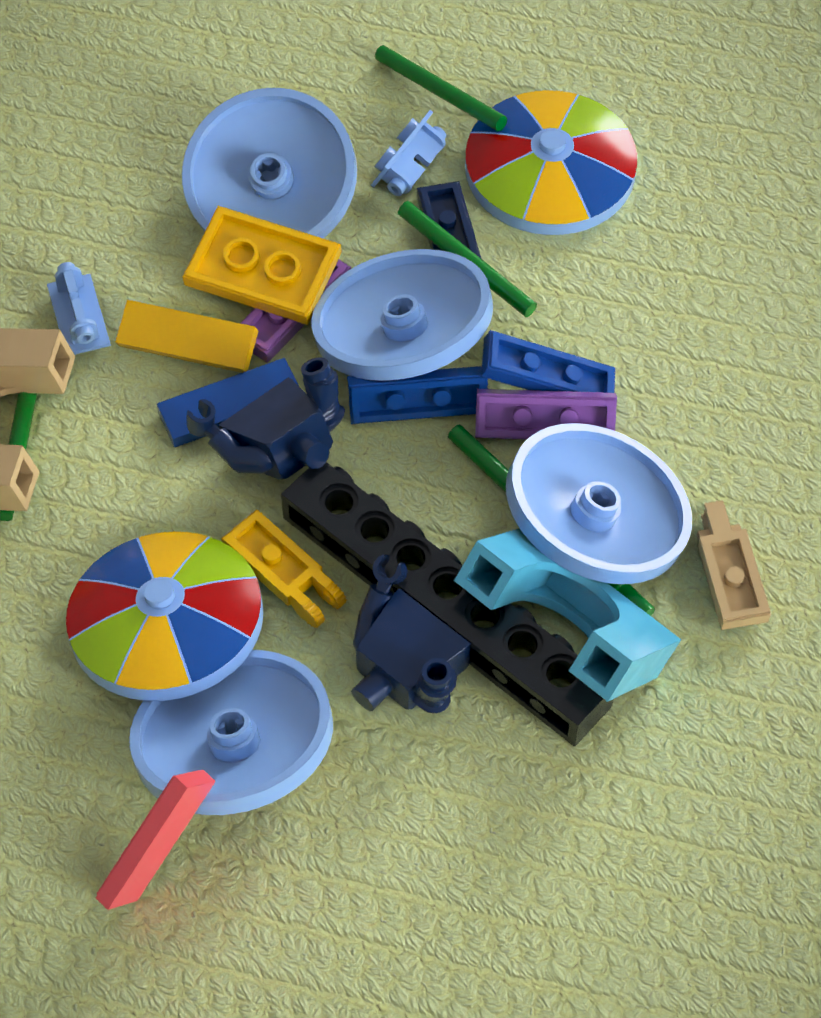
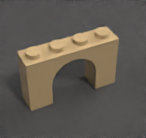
[0,328,76,511]

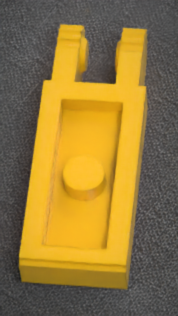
[221,510,347,628]

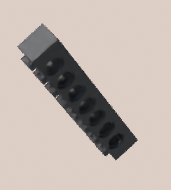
[281,462,614,747]

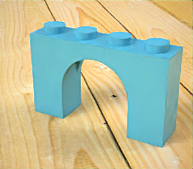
[454,528,681,702]

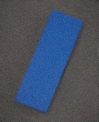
[481,330,615,393]
[157,358,299,448]
[347,366,488,424]

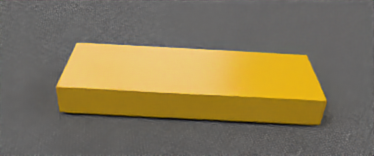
[115,300,259,373]

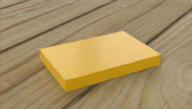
[182,206,342,325]

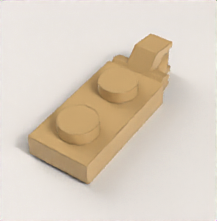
[697,500,771,630]

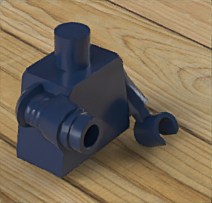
[186,357,345,480]
[351,554,471,713]

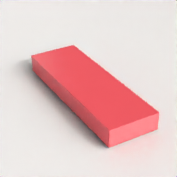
[96,770,216,910]

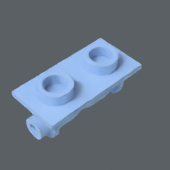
[371,110,446,196]
[47,262,111,355]

